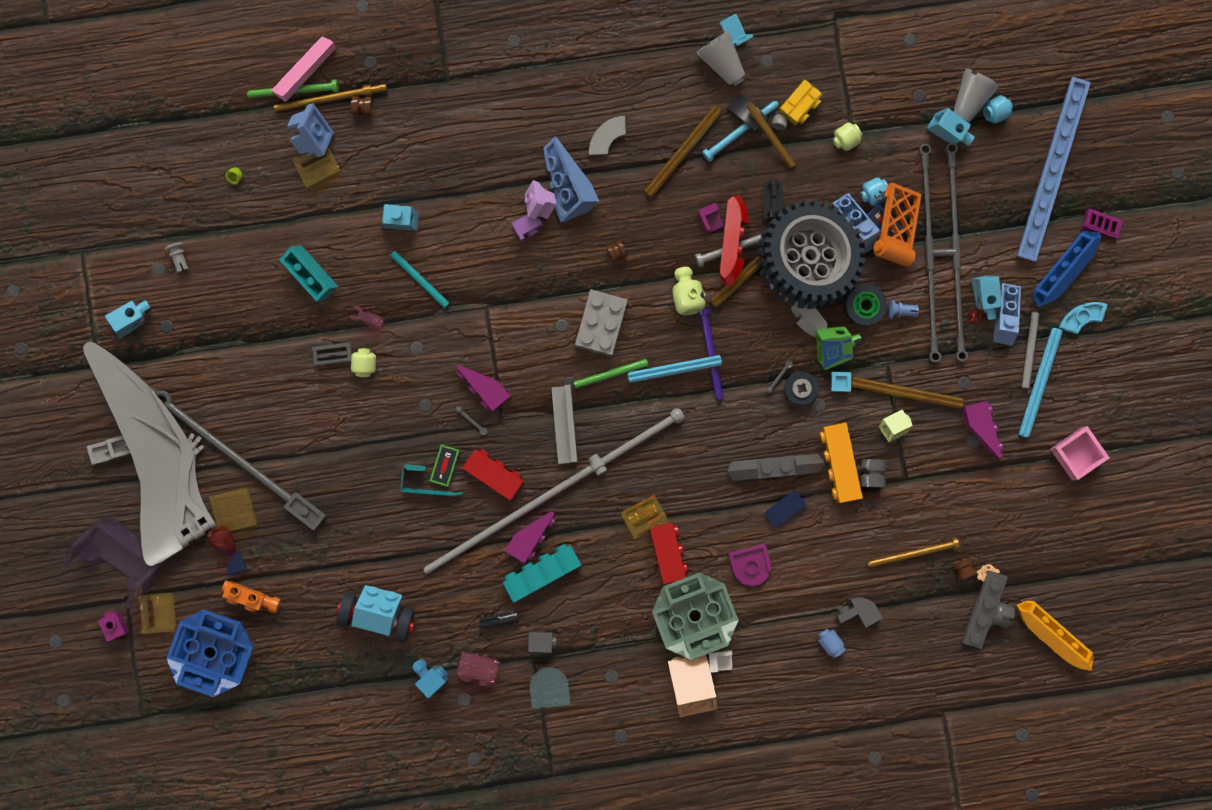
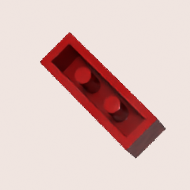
[463,449,524,501]
[650,522,689,584]

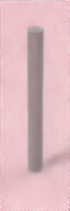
[1021,312,1039,389]

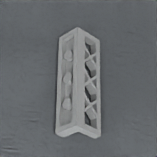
[552,385,577,464]

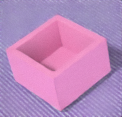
[1050,426,1109,480]

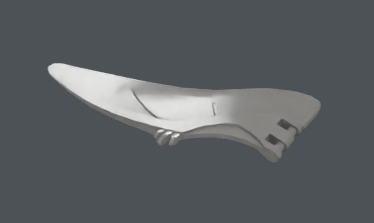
[83,342,217,566]

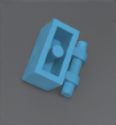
[413,659,448,698]

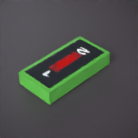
[430,444,460,487]

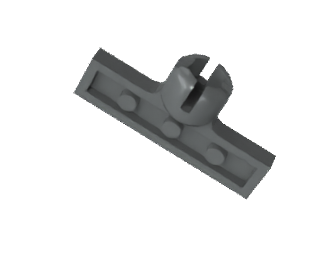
[962,570,1015,649]

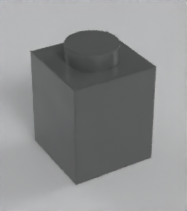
[528,631,556,653]

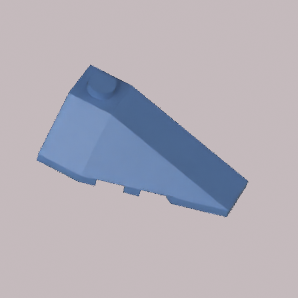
[543,137,599,222]

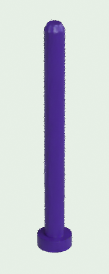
[697,309,723,400]

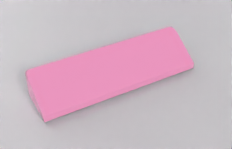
[271,37,336,102]

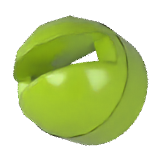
[225,167,243,184]

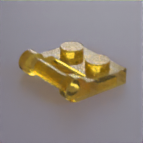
[292,146,341,189]
[620,495,668,539]
[137,592,176,634]

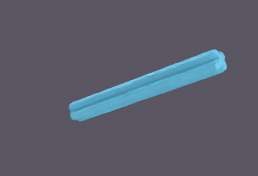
[628,355,722,383]

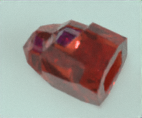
[207,526,235,556]

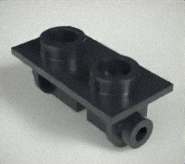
[763,179,783,219]

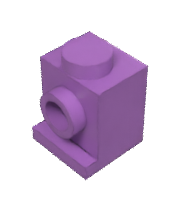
[512,214,543,243]

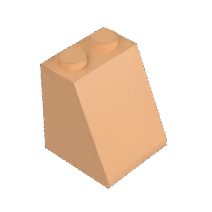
[668,655,717,717]

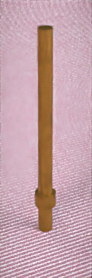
[274,84,387,112]

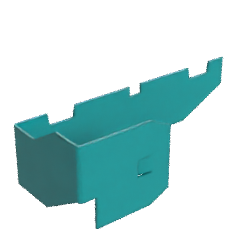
[401,464,463,496]

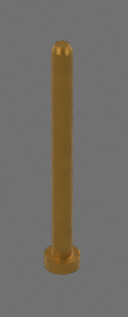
[867,537,960,568]

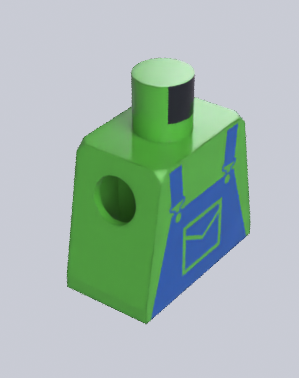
[816,327,862,370]

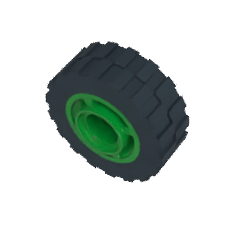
[843,284,888,327]

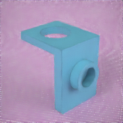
[719,14,753,46]

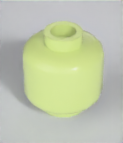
[833,123,862,151]
[351,348,376,377]

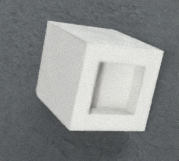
[708,650,732,673]

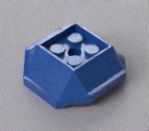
[166,609,254,697]

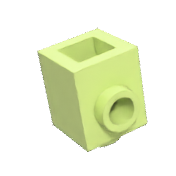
[879,410,913,442]

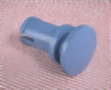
[888,300,919,319]

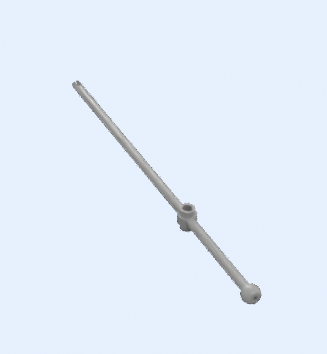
[424,408,685,574]

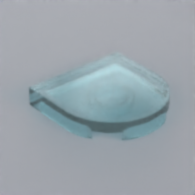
[530,667,570,708]

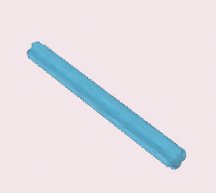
[1019,328,1062,438]

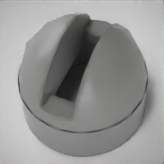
[771,114,787,130]

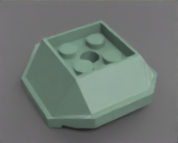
[652,572,738,660]

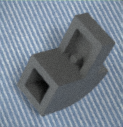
[835,597,883,627]

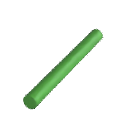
[574,359,648,389]

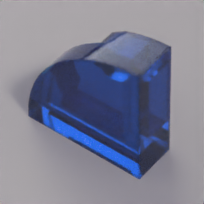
[227,551,247,576]

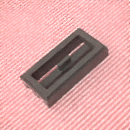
[312,343,352,366]

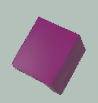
[698,203,724,234]

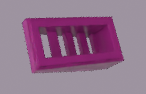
[1081,209,1123,239]

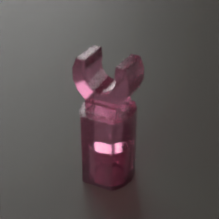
[350,306,385,330]

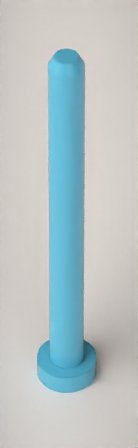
[702,101,779,162]

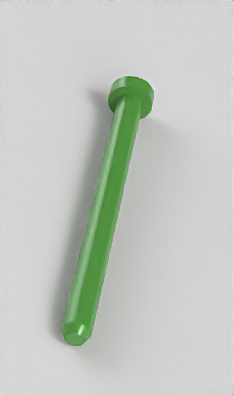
[247,79,339,98]

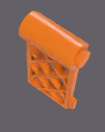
[873,183,921,267]

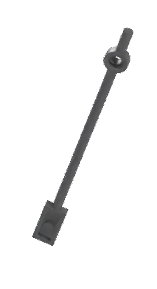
[145,382,327,531]

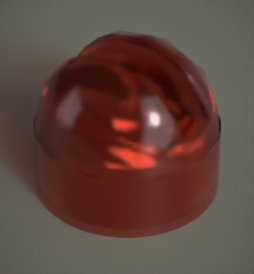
[968,309,984,325]

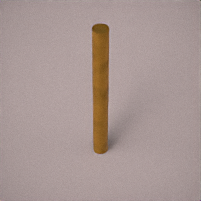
[746,103,796,168]

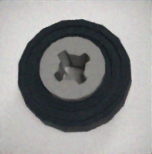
[784,372,819,406]

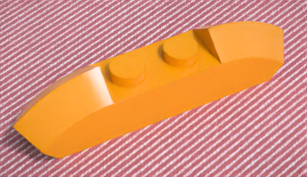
[1016,601,1093,671]

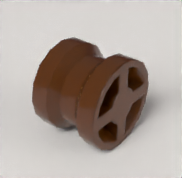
[606,239,627,263]
[953,558,977,580]

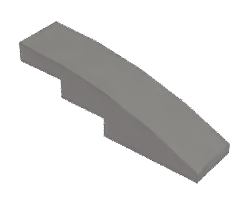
[86,436,131,465]

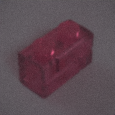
[456,651,500,687]

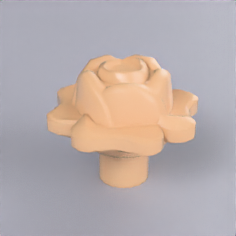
[977,565,1000,582]

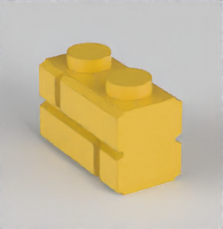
[779,80,822,126]

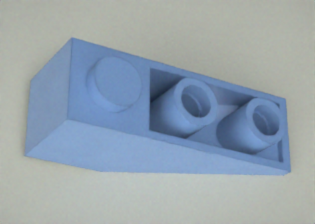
[833,193,880,253]
[993,283,1021,345]

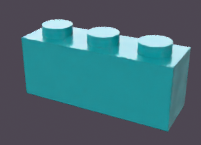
[279,245,339,302]

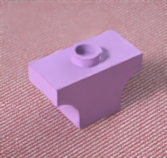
[525,180,556,219]

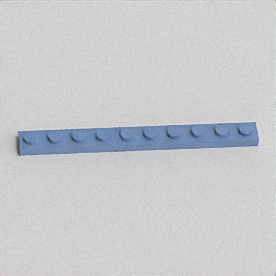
[1016,77,1091,262]

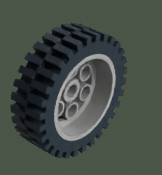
[757,200,866,309]

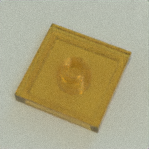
[209,487,258,534]

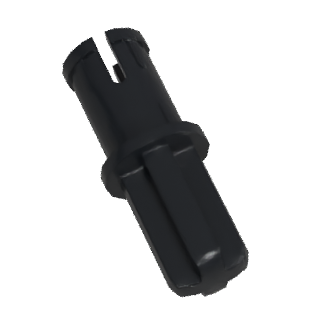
[480,611,519,629]

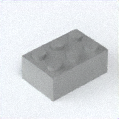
[575,289,628,357]

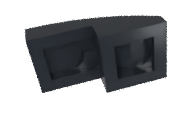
[726,95,768,133]

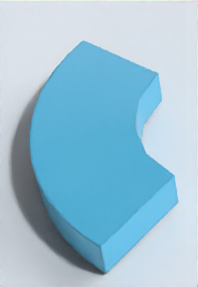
[1058,302,1108,335]

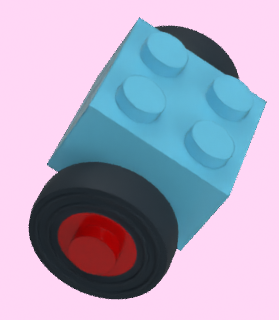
[337,585,415,643]

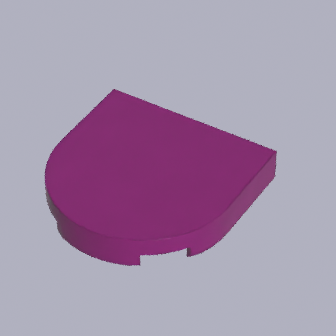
[728,543,771,586]

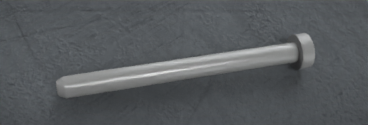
[695,234,762,267]

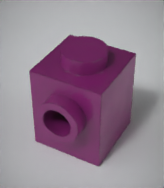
[98,610,130,642]

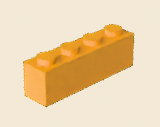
[820,423,862,503]

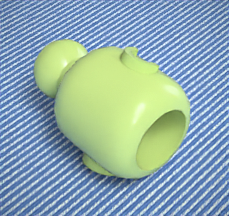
[672,267,706,315]

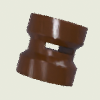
[351,96,373,116]

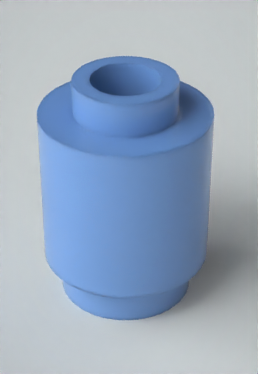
[818,628,846,658]

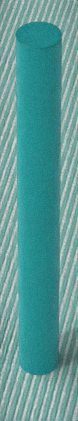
[390,251,450,309]

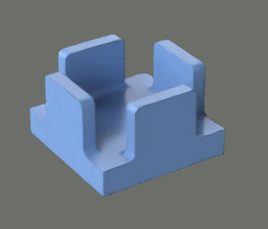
[287,103,334,157]

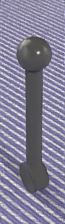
[766,361,793,394]
[455,406,487,435]

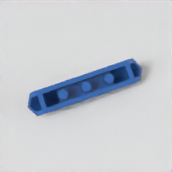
[1033,231,1101,307]

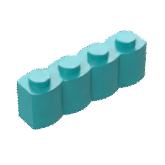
[502,544,581,603]

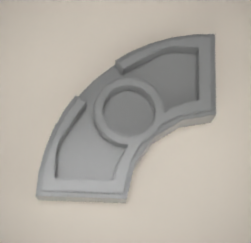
[589,116,626,156]

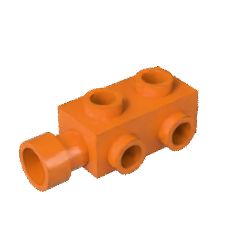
[222,580,281,614]

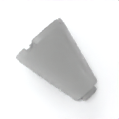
[696,31,745,86]
[953,68,1000,123]

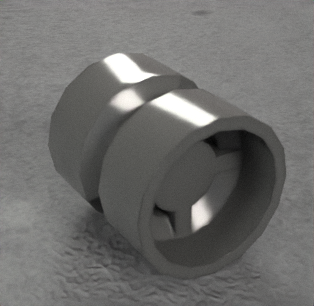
[860,459,886,488]

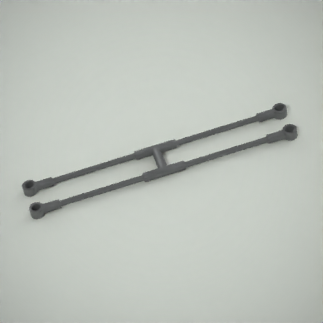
[919,143,968,363]

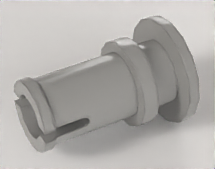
[165,242,189,273]

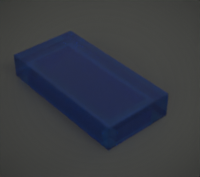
[764,490,807,528]

